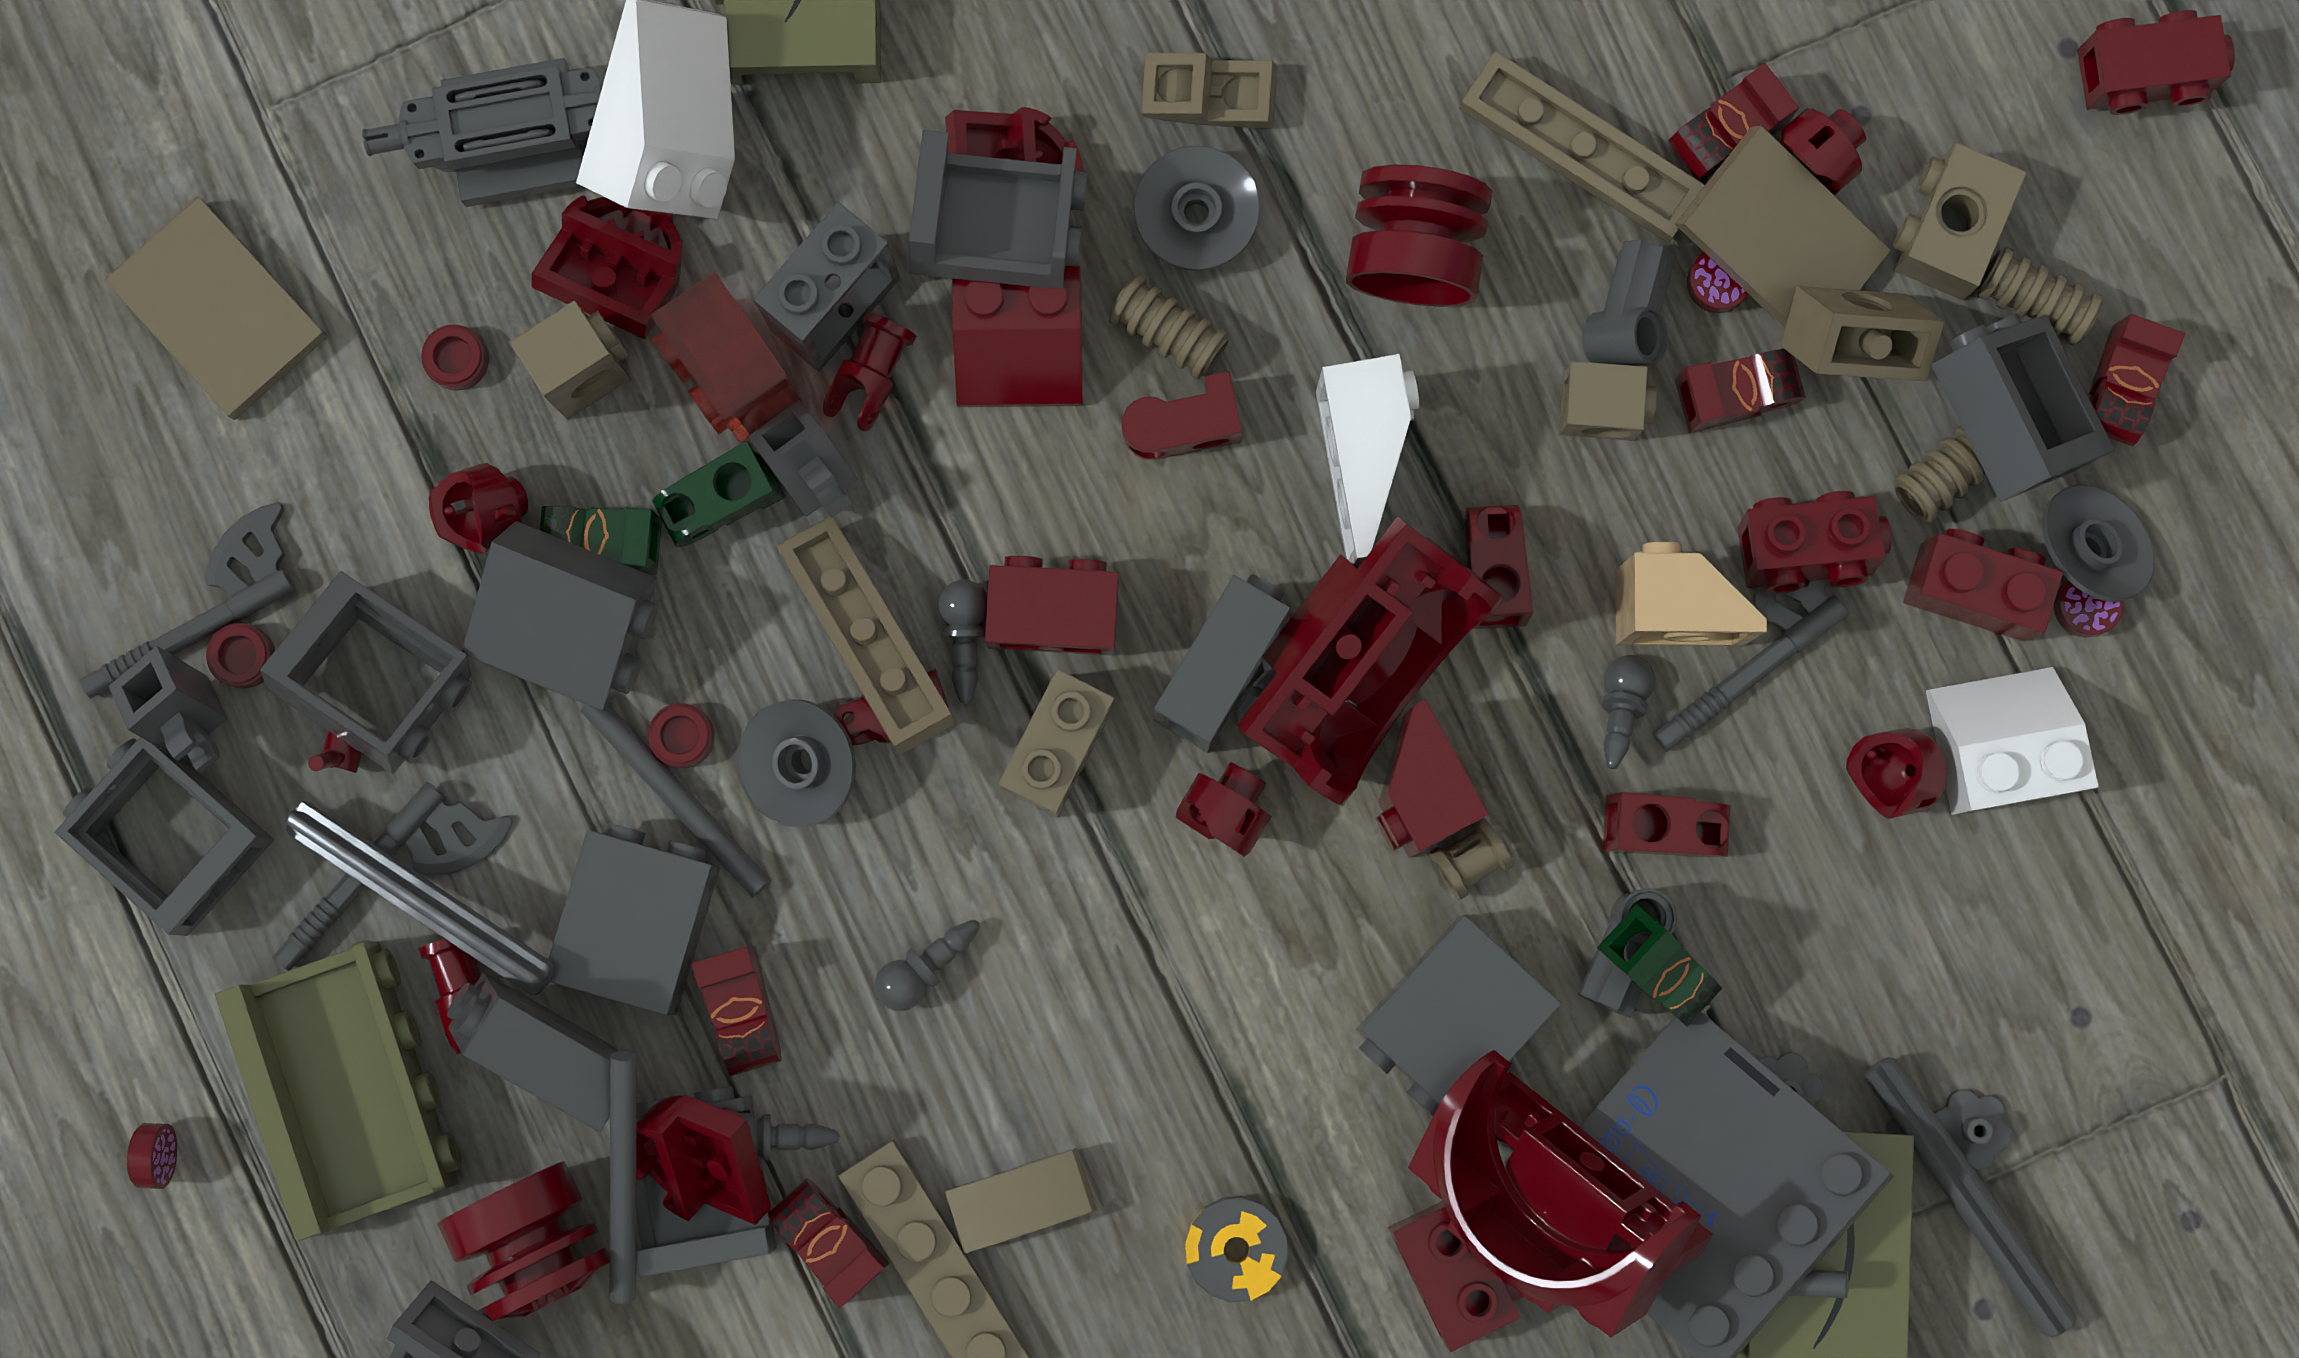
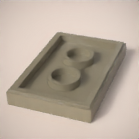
[1675,125,1891,328]
[104,196,328,420]

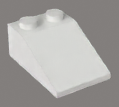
[576,0,735,219]
[1316,354,1419,567]

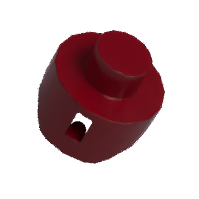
[1780,108,1866,195]
[428,463,528,553]
[1846,728,1947,819]
[1176,762,1272,857]

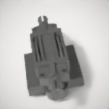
[362,58,603,207]

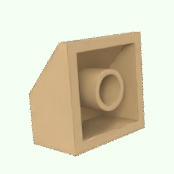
[1615,542,1767,646]

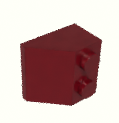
[952,266,1083,407]
[1375,698,1489,857]

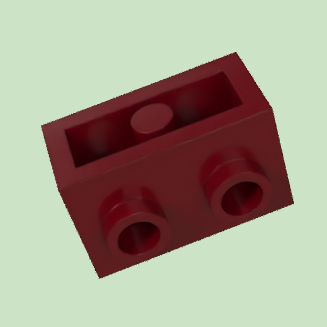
[1903,529,2063,642]
[985,556,1119,656]
[1388,1201,1523,1352]

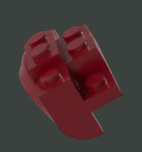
[1237,517,1504,806]
[1408,1050,1713,1338]

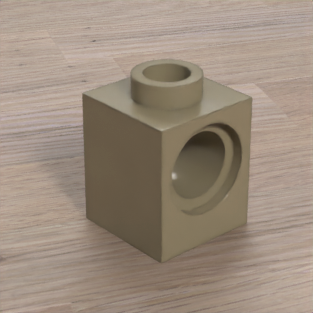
[1559,361,1657,441]

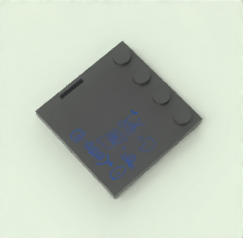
[1579,1012,1894,1358]

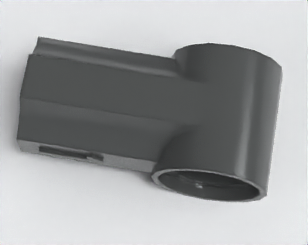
[1582,240,1675,366]
[1577,888,1677,1018]

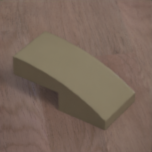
[1141,53,1278,128]
[945,1148,1097,1254]

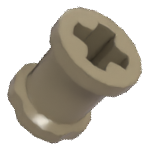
[1429,818,1514,900]

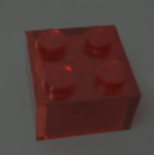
[651,272,802,443]

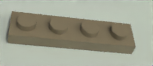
[1459,51,1705,243]
[776,516,955,756]
[838,1139,1031,1358]

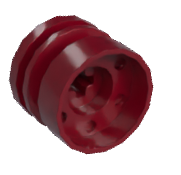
[1345,164,1492,307]
[437,1161,609,1321]

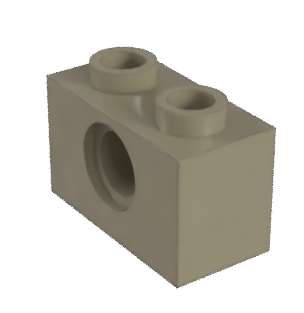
[1893,142,2027,300]
[1780,286,1945,381]
[509,300,631,420]
[998,669,1115,817]

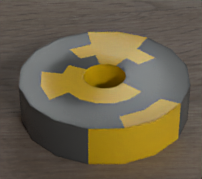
[1185,1196,1288,1302]

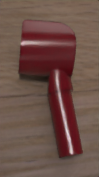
[308,731,362,773]

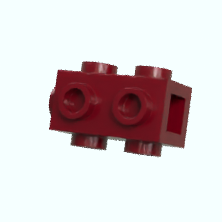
[2077,10,2235,115]
[1737,491,1891,594]

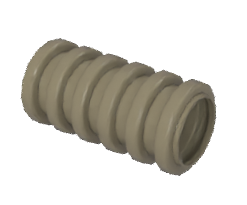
[1978,247,2103,346]
[1109,275,1229,380]
[1894,426,1985,523]

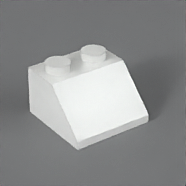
[1926,667,2098,815]

